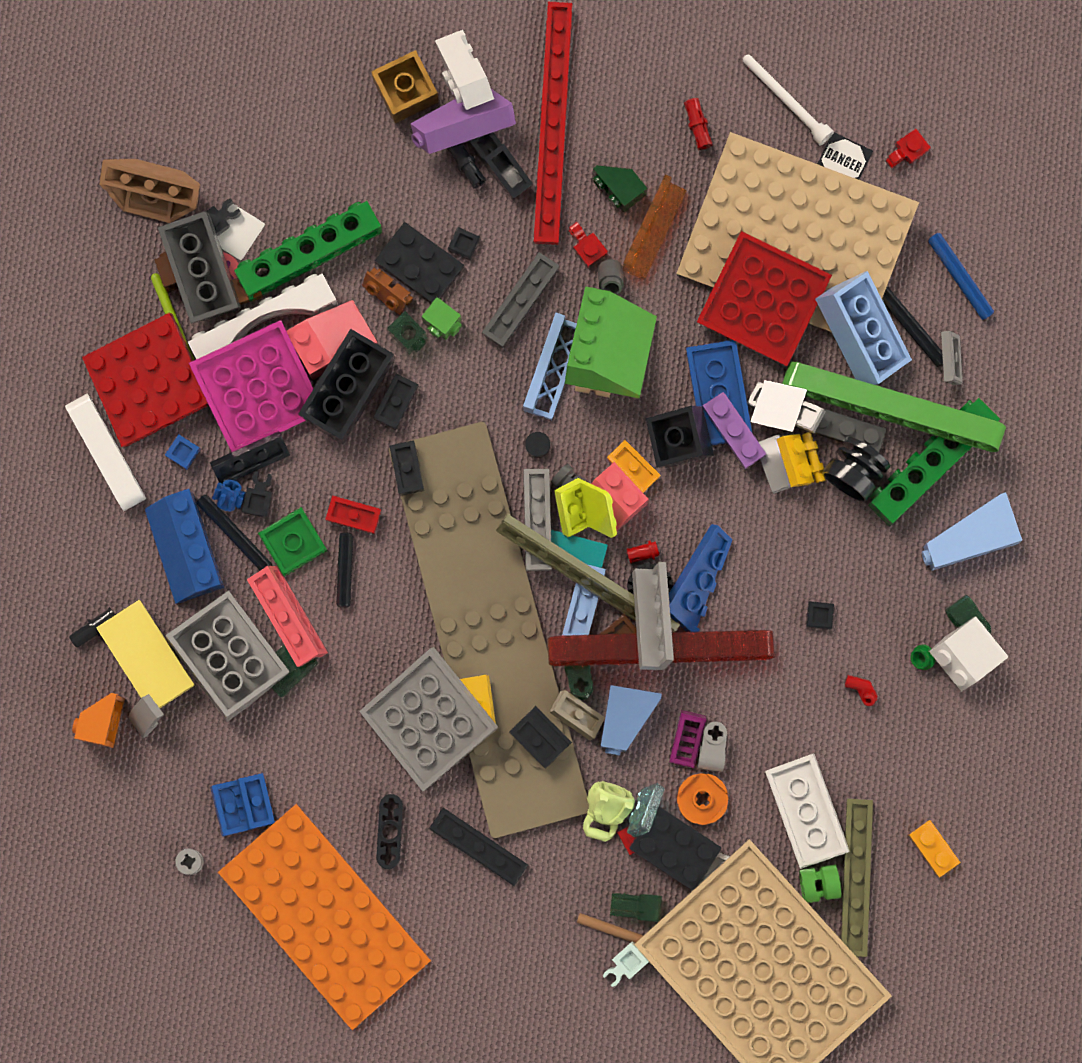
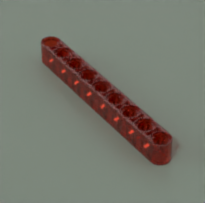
[547,630,775,666]

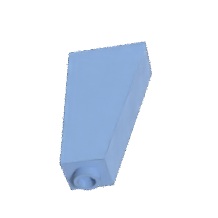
[922,492,1022,571]

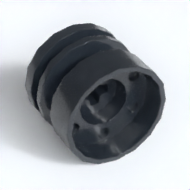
[822,436,891,503]

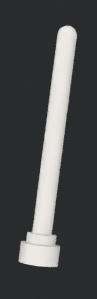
[743,55,834,146]

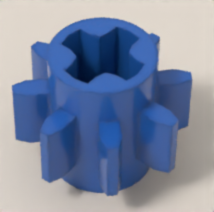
[212,480,246,511]

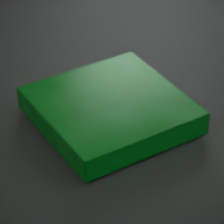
[258,507,328,577]

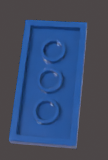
[686,340,752,446]

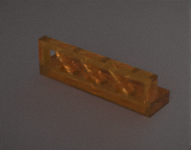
[623,174,687,280]

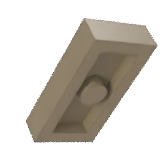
[549,690,605,740]

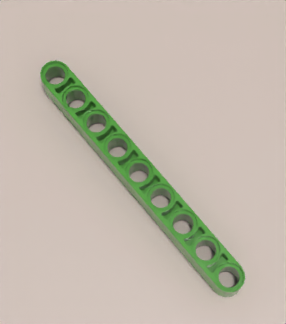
[782,362,1006,452]

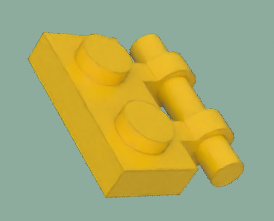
[776,432,825,487]

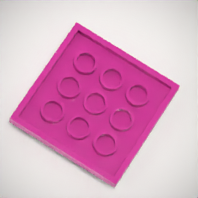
[189,320,313,452]

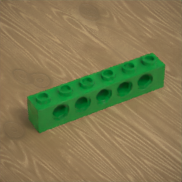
[234,201,382,302]
[868,398,1000,527]

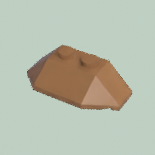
[99,159,200,223]

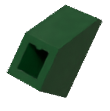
[592,165,648,213]

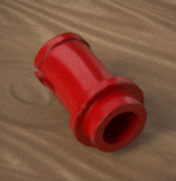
[626,540,660,564]

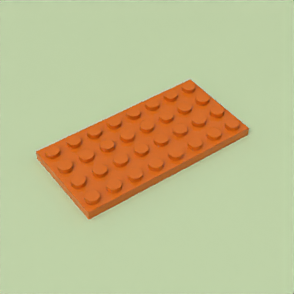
[218,804,431,1030]

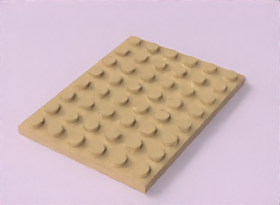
[676,132,919,332]
[634,839,892,1063]

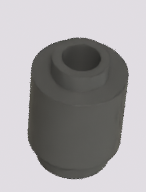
[598,259,624,295]

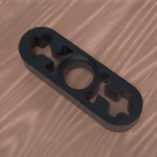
[376,794,403,869]

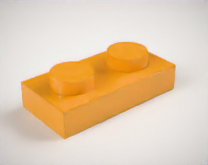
[607,440,661,493]
[908,820,960,878]

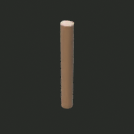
[577,913,644,943]

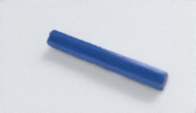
[929,233,994,320]

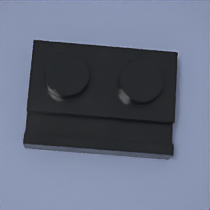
[509,705,572,769]

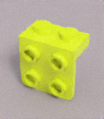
[554,478,617,538]

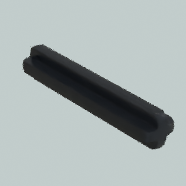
[336,532,353,608]

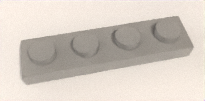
[523,469,552,571]

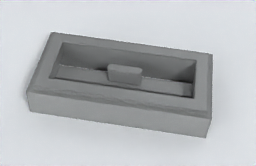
[941,331,963,385]

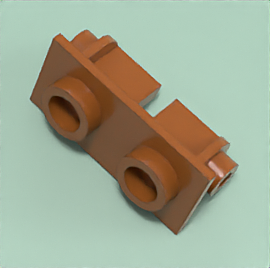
[362,268,413,316]

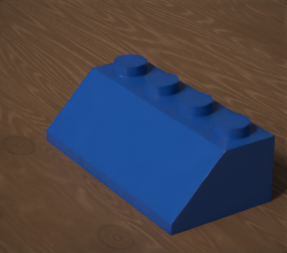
[145,489,224,604]

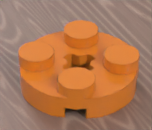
[676,773,728,825]

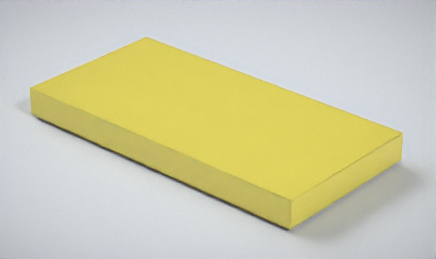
[97,600,195,708]

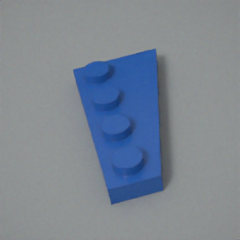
[669,524,732,637]

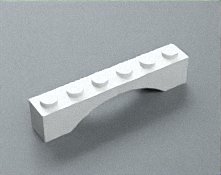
[188,274,338,359]

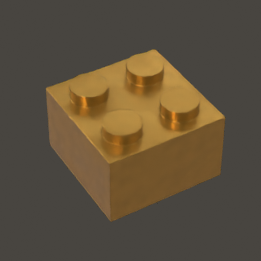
[371,50,439,123]

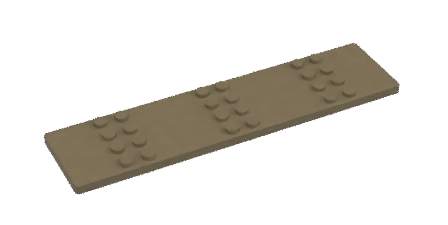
[389,422,589,838]

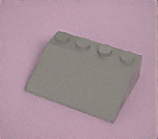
[166,591,289,722]

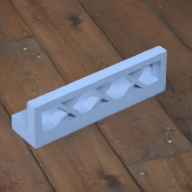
[523,313,577,420]

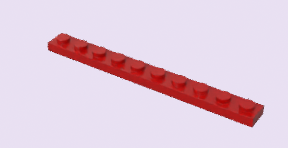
[534,2,572,245]

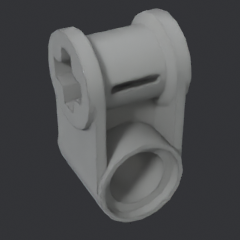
[697,722,727,772]

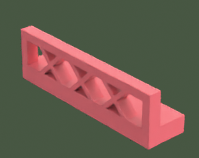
[247,566,328,667]

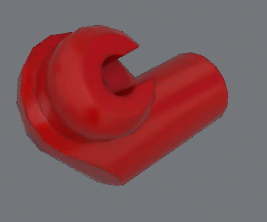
[844,675,877,706]

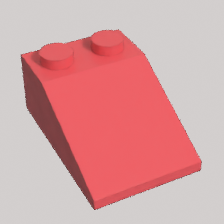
[286,300,378,380]

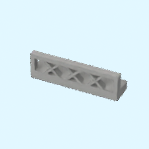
[632,562,674,670]

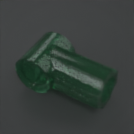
[610,893,662,922]

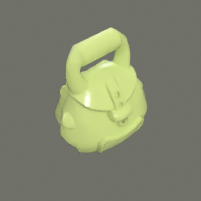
[583,781,635,842]

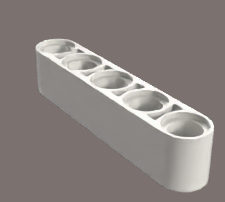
[65,393,146,511]

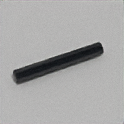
[882,286,943,367]
[197,494,273,571]

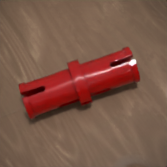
[684,98,713,150]

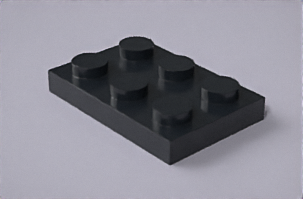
[374,221,465,304]
[629,805,722,890]

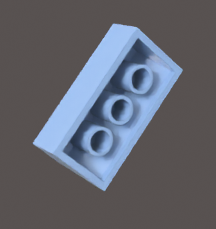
[815,271,912,385]

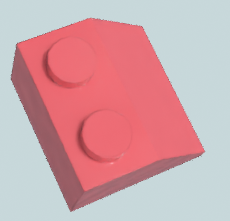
[591,462,649,531]

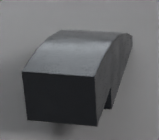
[467,132,533,199]

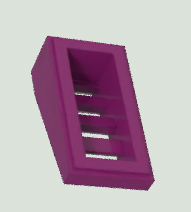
[669,710,706,768]

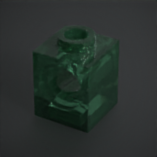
[387,311,427,355]

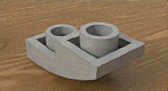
[759,434,791,494]
[128,694,164,738]

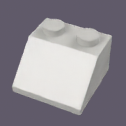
[929,616,1008,692]

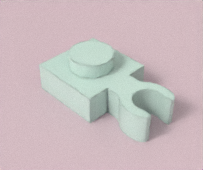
[603,941,649,987]

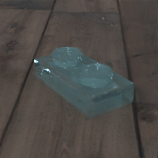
[627,783,665,837]

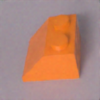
[72,693,125,748]

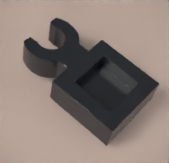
[206,198,241,236]
[242,471,273,518]

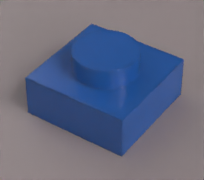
[165,434,201,470]

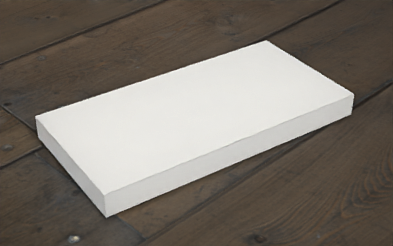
[765,754,850,869]

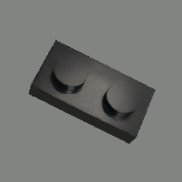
[373,373,419,430]
[389,440,425,496]

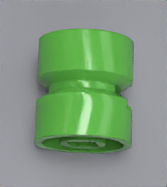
[799,865,841,903]

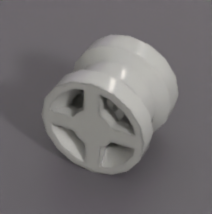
[175,849,204,875]

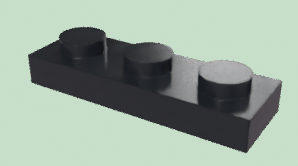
[210,431,290,484]

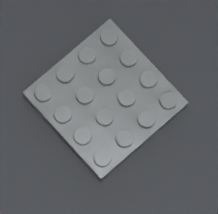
[359,647,498,791]

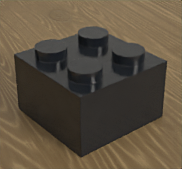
[646,406,714,468]

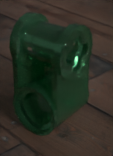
[945,595,991,634]
[562,649,593,700]

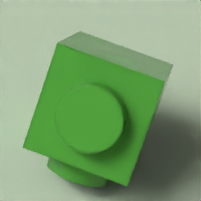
[421,297,462,340]

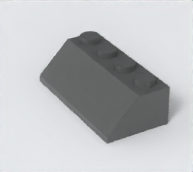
[158,211,242,324]

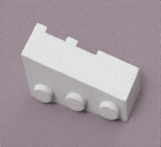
[435,30,494,110]

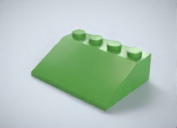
[564,286,657,399]

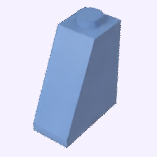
[600,685,661,756]

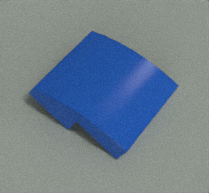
[210,773,275,837]

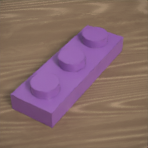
[703,392,766,469]

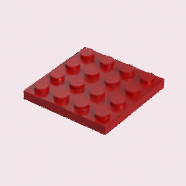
[697,231,832,366]
[82,313,209,448]

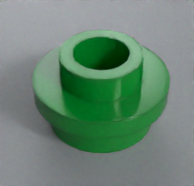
[911,644,935,670]

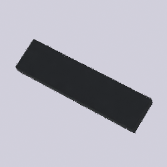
[429,807,528,887]

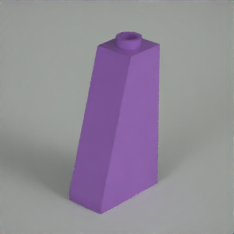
[411,89,516,154]

